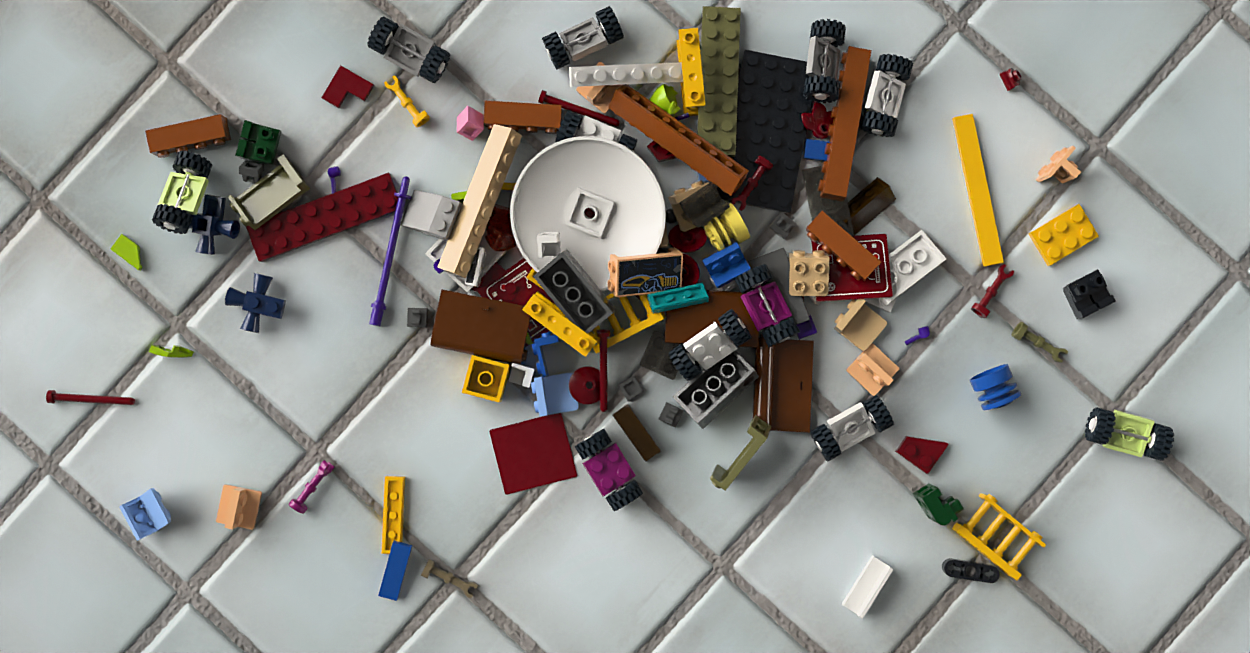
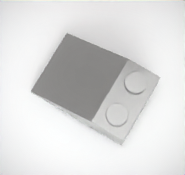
[400,190,462,242]

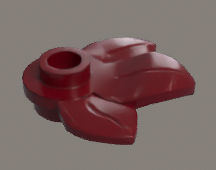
[801,102,834,139]

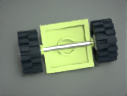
[152,151,212,234]
[1085,407,1174,461]

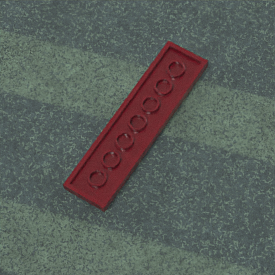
[246,172,398,262]

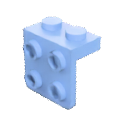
[531,373,578,416]
[119,488,171,541]

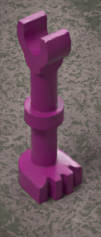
[288,460,335,514]

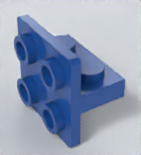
[702,242,751,288]

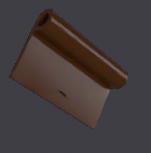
[430,289,531,364]
[665,290,759,348]
[752,334,814,433]

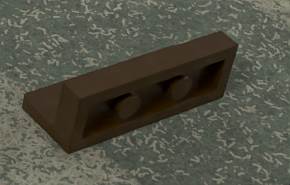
[835,177,896,236]
[612,404,661,462]

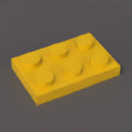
[1028,204,1099,266]

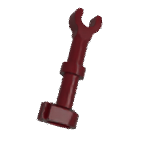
[731,156,774,211]
[971,264,1014,318]

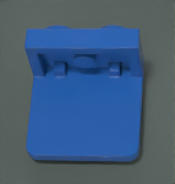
[532,332,560,377]

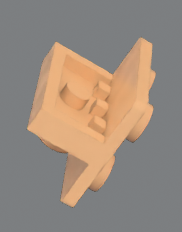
[576,62,628,114]
[1036,146,1081,184]
[846,343,899,396]
[216,484,262,530]

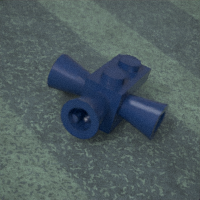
[189,194,240,255]
[225,273,286,333]

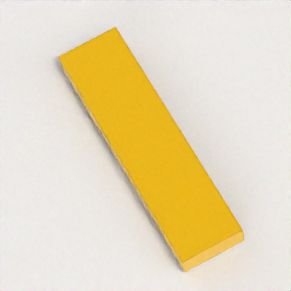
[381,476,405,554]

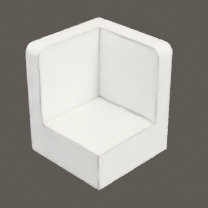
[537,232,561,259]
[509,363,536,388]

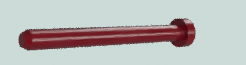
[538,90,620,127]
[596,329,610,412]
[46,390,135,405]

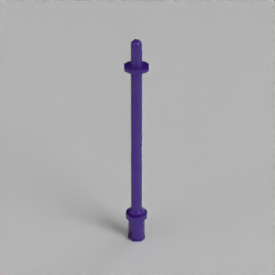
[369,176,411,327]

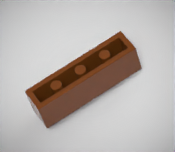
[483,101,562,134]
[145,114,231,158]
[806,211,881,281]

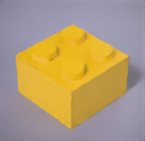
[462,355,511,403]

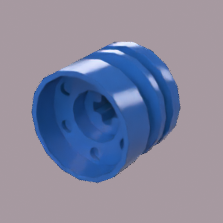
[969,364,1021,410]

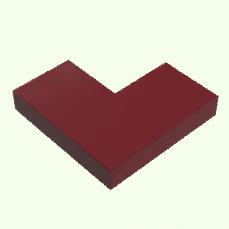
[321,65,375,108]

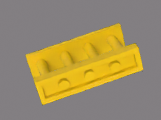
[676,28,705,116]
[522,291,597,357]
[593,293,666,354]
[952,493,1046,581]

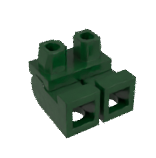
[235,120,281,165]
[912,483,964,525]

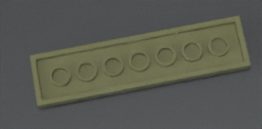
[697,6,741,157]

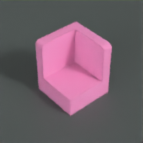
[457,106,484,141]

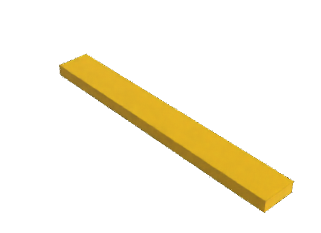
[952,114,1004,267]

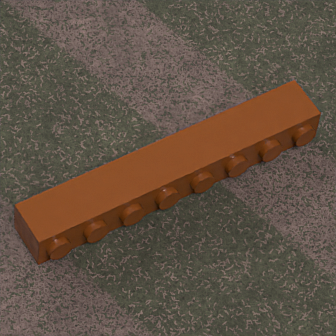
[818,46,872,202]
[608,84,749,196]

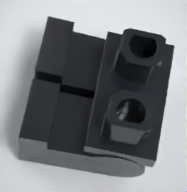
[1063,269,1116,319]

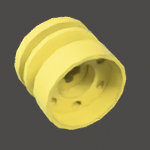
[702,203,750,252]

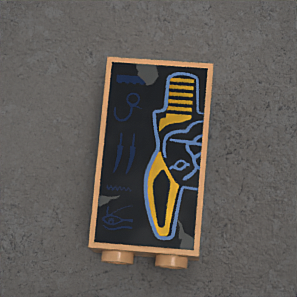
[607,248,683,297]

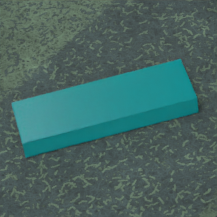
[647,283,709,314]

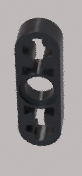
[942,558,1000,583]

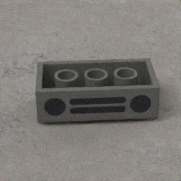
[533,250,616,334]
[673,350,759,429]

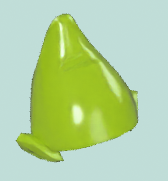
[649,84,680,115]

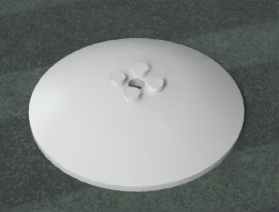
[510,136,666,291]

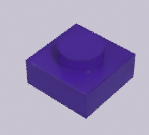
[797,315,818,340]

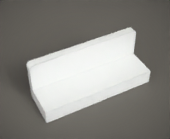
[842,555,893,619]

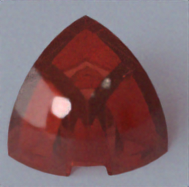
[485,204,517,251]

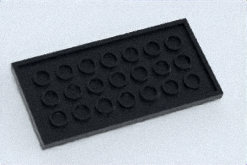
[715,50,812,214]

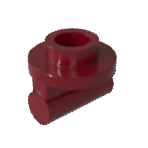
[999,68,1022,91]

